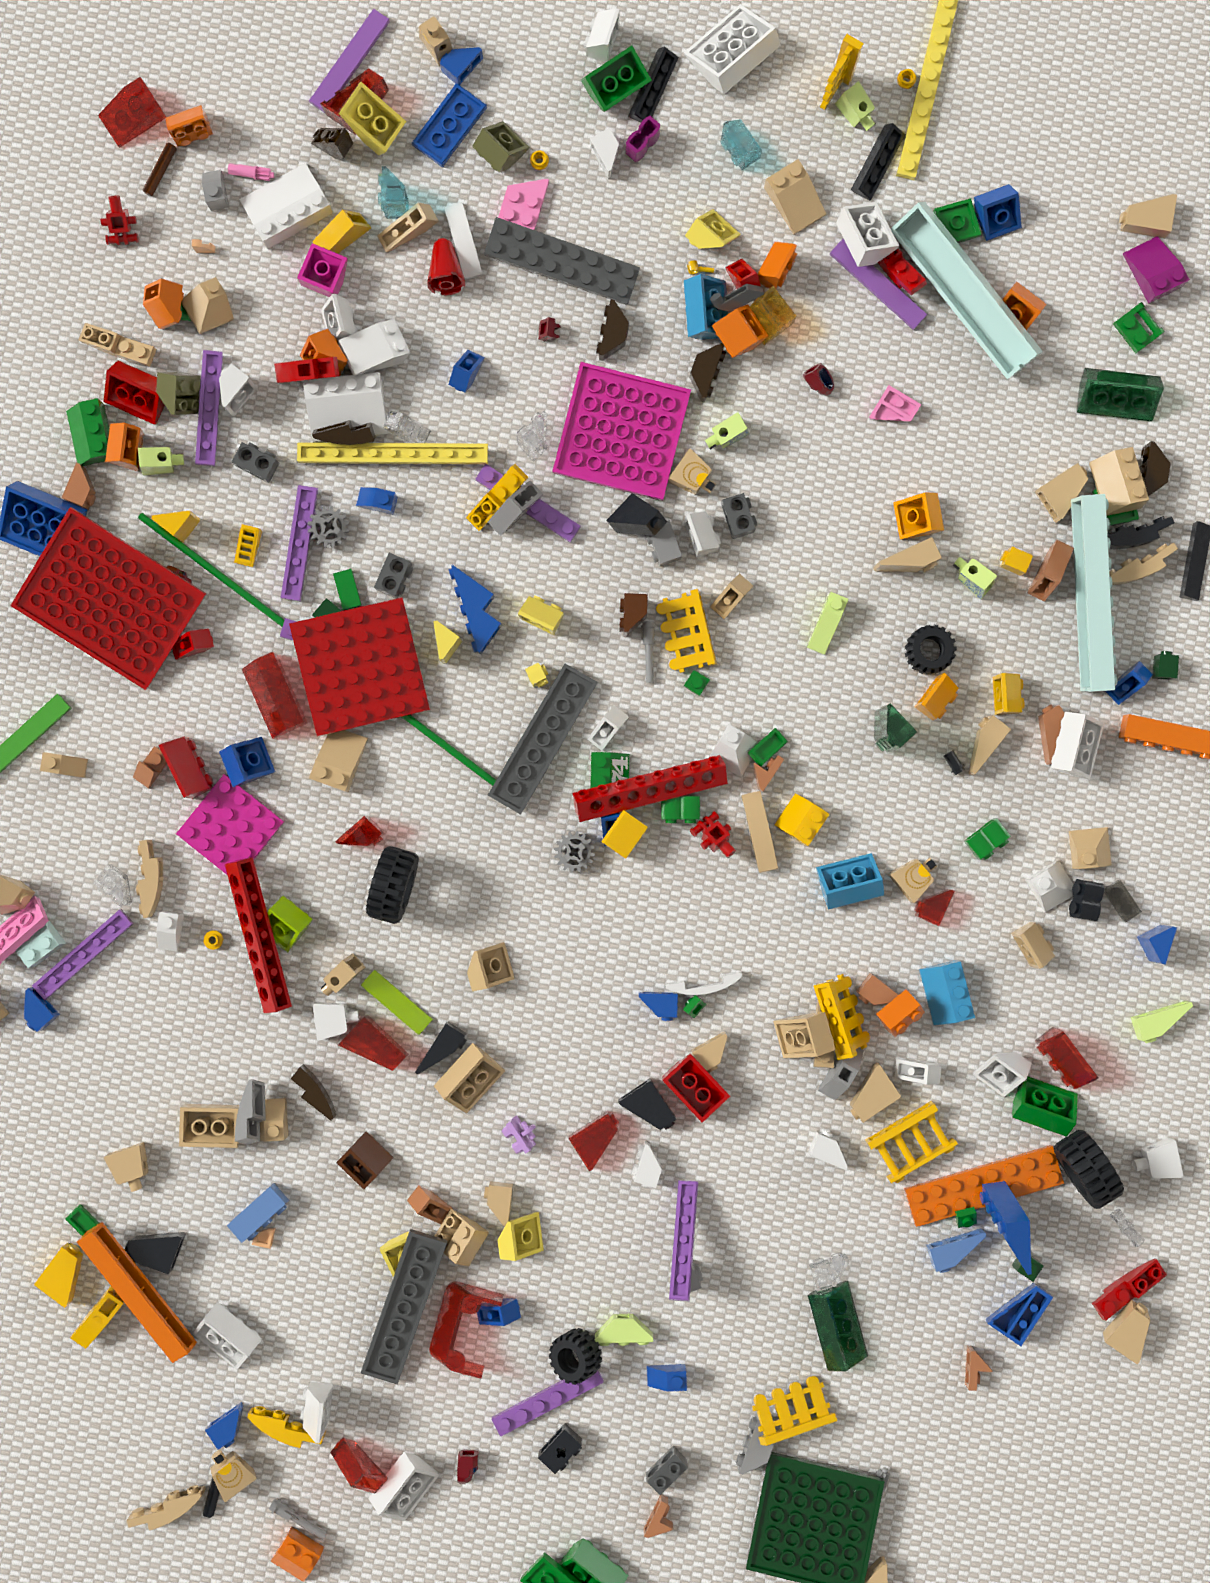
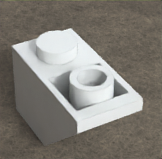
[631,1141,662,1188]

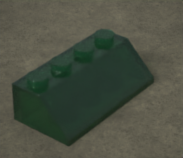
[1077,368,1164,422]
[874,703,917,752]
[808,1281,868,1372]

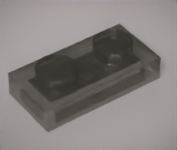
[1104,880,1142,922]

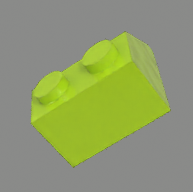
[267,896,313,953]

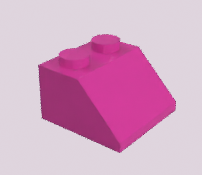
[297,243,348,297]

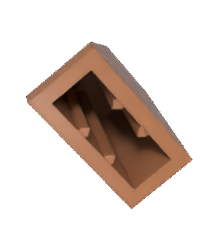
[1027,540,1074,601]
[1038,704,1065,765]

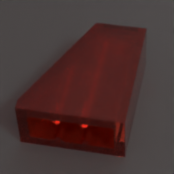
[568,1110,619,1172]
[330,1438,388,1494]

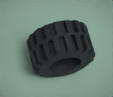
[905,624,957,675]
[549,1328,602,1385]

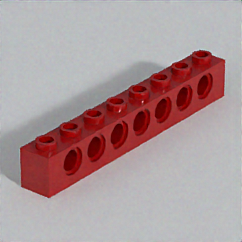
[572,755,728,822]
[225,857,292,1013]

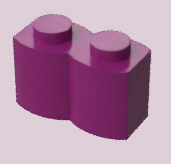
[625,116,661,162]

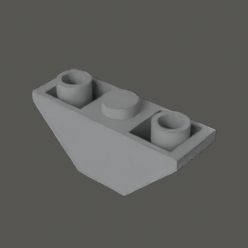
[818,1048,864,1100]
[736,1413,774,1475]

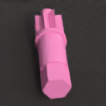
[228,163,274,181]

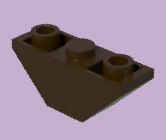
[311,128,353,159]
[596,299,629,361]
[689,343,726,403]
[1139,441,1171,497]

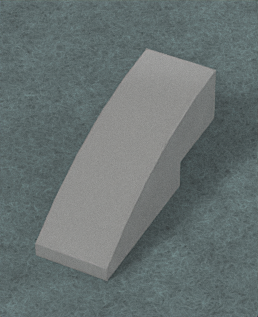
[235,1079,266,1145]

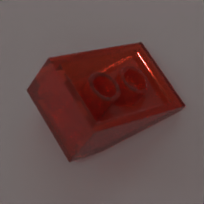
[98,77,166,148]

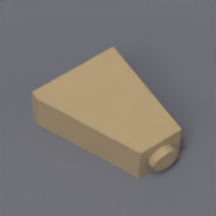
[1119,194,1177,238]
[1035,463,1088,523]
[850,1062,901,1123]
[1103,1299,1150,1365]

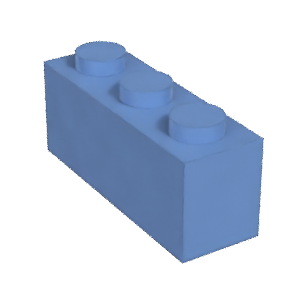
[227,1183,289,1243]

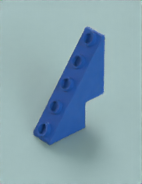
[448,565,502,654]

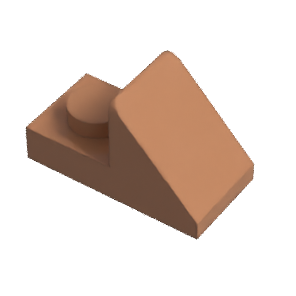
[133,746,167,788]
[753,755,784,792]
[965,1345,993,1391]
[643,1494,674,1538]

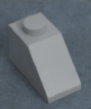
[202,169,229,211]

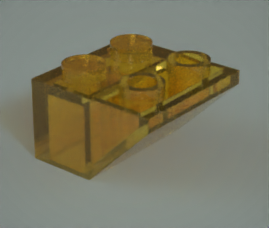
[749,286,797,346]

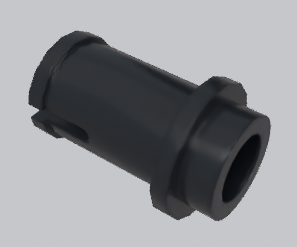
[943,750,965,775]

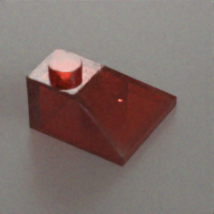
[335,816,385,846]

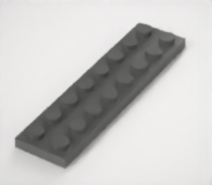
[484,217,640,305]
[488,663,598,815]
[361,1229,447,1385]

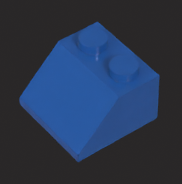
[974,184,1022,241]
[219,737,275,787]

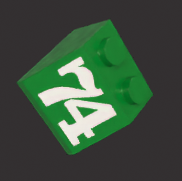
[590,752,630,788]

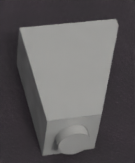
[488,481,543,536]

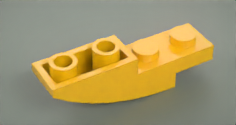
[466,464,529,531]
[70,1286,124,1349]
[247,1406,326,1448]

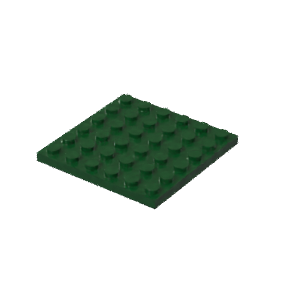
[746,1452,885,1583]

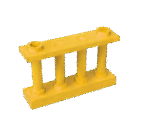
[865,1101,958,1184]

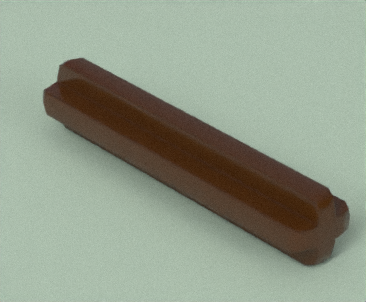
[143,142,177,196]

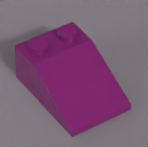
[1123,236,1190,304]

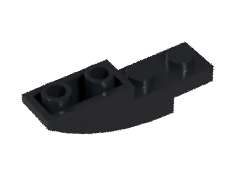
[1107,516,1175,549]

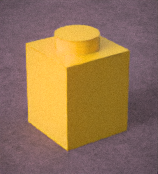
[1000,546,1033,576]

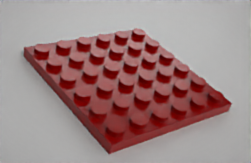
[289,597,430,737]

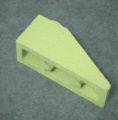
[807,592,848,655]
[1131,1001,1193,1043]

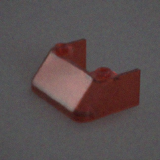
[429,1281,504,1379]

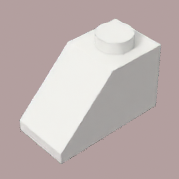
[590,128,620,179]
[587,705,629,751]
[156,911,184,952]
[894,1059,942,1085]
[808,1130,848,1170]

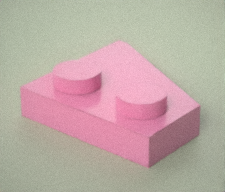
[869,385,921,422]

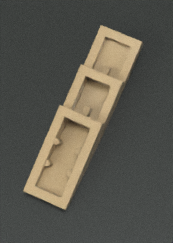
[741,791,778,873]

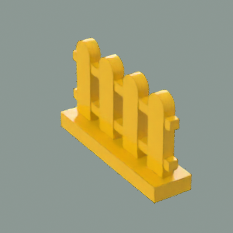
[820,34,864,110]
[656,589,717,673]
[813,974,870,1060]
[751,1376,837,1446]

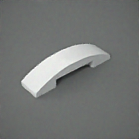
[444,202,483,280]
[665,971,742,995]

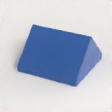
[1137,925,1177,965]

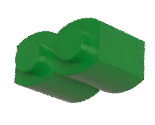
[661,796,700,823]
[964,818,1011,860]

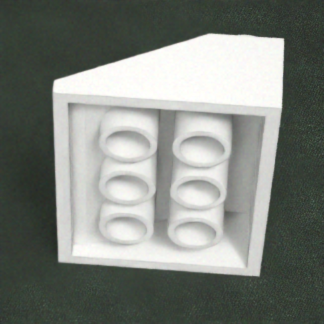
[684,4,781,94]
[239,163,333,249]
[303,372,388,443]

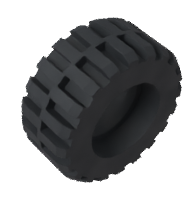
[366,846,419,924]
[1054,1130,1124,1209]

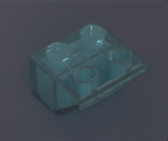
[720,119,762,170]
[378,166,409,219]

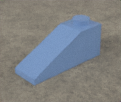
[926,1228,986,1273]

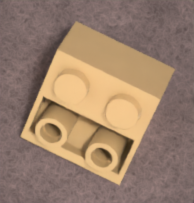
[435,1209,489,1266]

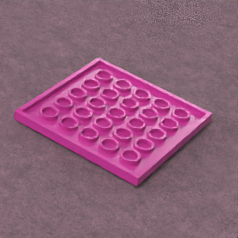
[552,362,691,501]

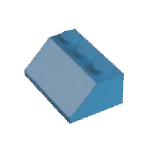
[684,274,728,340]
[816,853,884,910]
[919,960,975,1025]

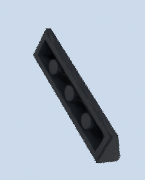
[628,46,679,123]
[851,123,906,201]
[1179,521,1210,601]

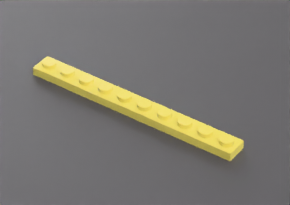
[896,0,958,180]
[297,443,488,464]

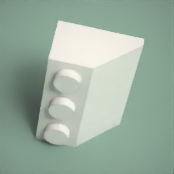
[836,202,899,267]
[1051,712,1104,779]
[192,1302,262,1370]
[368,1452,440,1521]

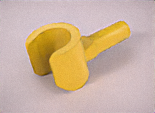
[687,260,714,275]

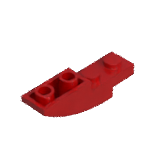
[877,249,927,296]
[274,357,340,383]
[1092,1258,1167,1321]

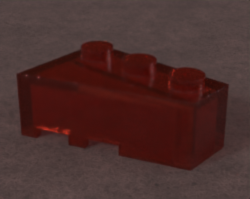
[320,68,389,135]
[338,1015,409,1071]

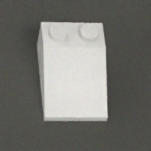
[338,319,410,376]
[300,1382,333,1443]

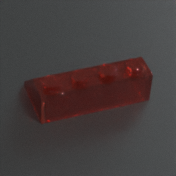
[242,652,308,739]

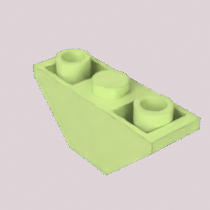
[595,1314,653,1346]

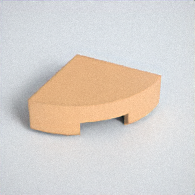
[192,239,215,253]
[252,1228,276,1249]

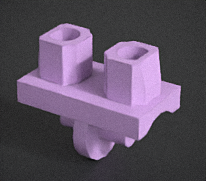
[502,1115,536,1154]

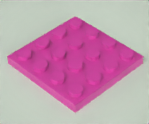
[176,774,285,875]

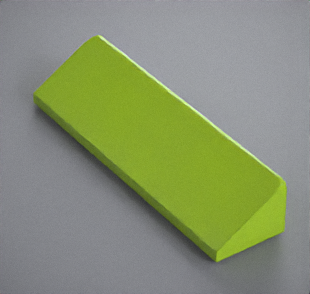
[361,970,433,1035]

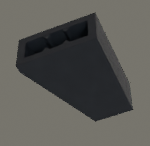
[606,493,667,536]
[618,1078,676,1130]
[124,1232,186,1274]

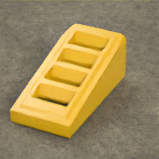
[234,524,262,568]

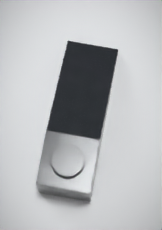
[415,1021,467,1074]

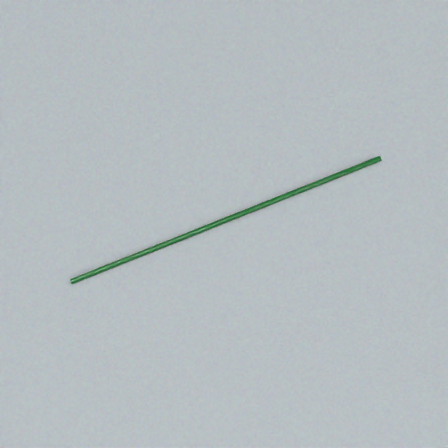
[138,513,496,786]

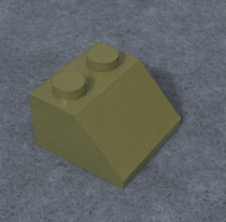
[472,121,530,173]

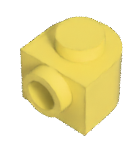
[525,663,548,688]

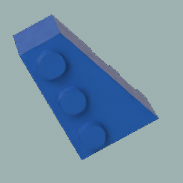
[985,1282,1053,1347]

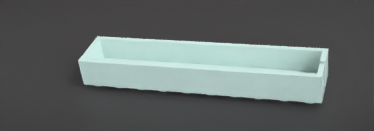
[891,202,1043,379]
[1071,494,1117,692]

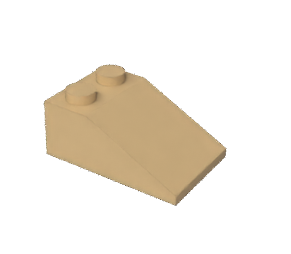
[764,159,826,235]
[873,537,942,573]
[309,730,368,792]
[773,1012,835,1058]

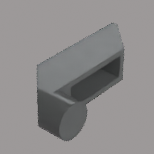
[710,284,765,312]

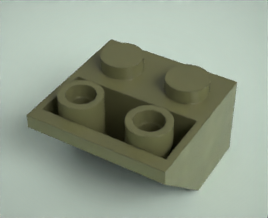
[156,372,200,415]

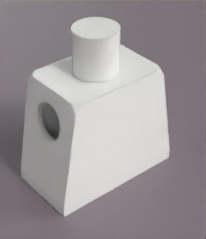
[313,1002,360,1041]
[1133,1138,1184,1179]

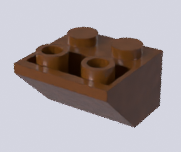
[619,593,648,637]
[336,1131,394,1190]

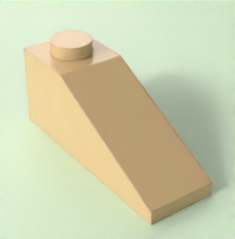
[377,202,439,253]
[968,715,1011,775]

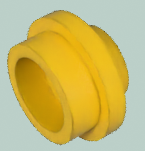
[897,69,916,89]
[530,150,549,170]
[204,930,223,950]

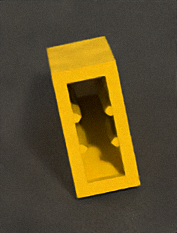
[312,209,371,254]
[34,1243,83,1308]

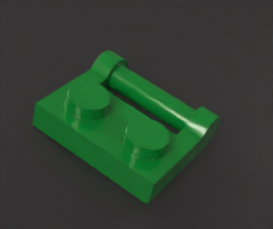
[1113,302,1165,354]

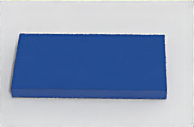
[412,83,487,168]

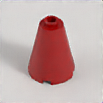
[427,238,465,296]

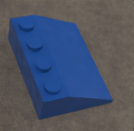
[0,481,88,556]
[980,1181,1032,1275]

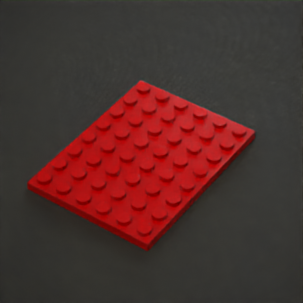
[10,507,207,690]

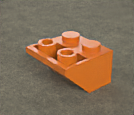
[165,105,213,147]
[758,242,797,292]
[143,278,184,329]
[712,304,768,358]
[300,328,348,375]
[105,422,144,471]

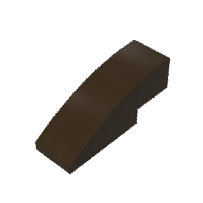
[312,420,376,445]
[291,1064,337,1121]

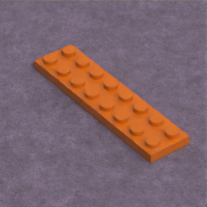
[904,1145,1064,1227]

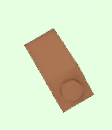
[62,462,96,510]
[856,973,898,1005]
[407,1185,454,1224]

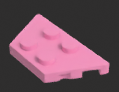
[498,179,549,230]

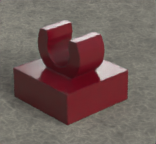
[538,317,561,342]

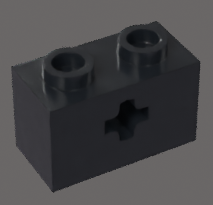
[538,1423,582,1474]

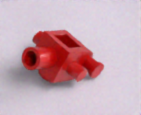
[100,195,139,245]
[690,811,736,858]

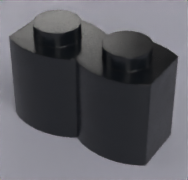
[1069,879,1104,922]

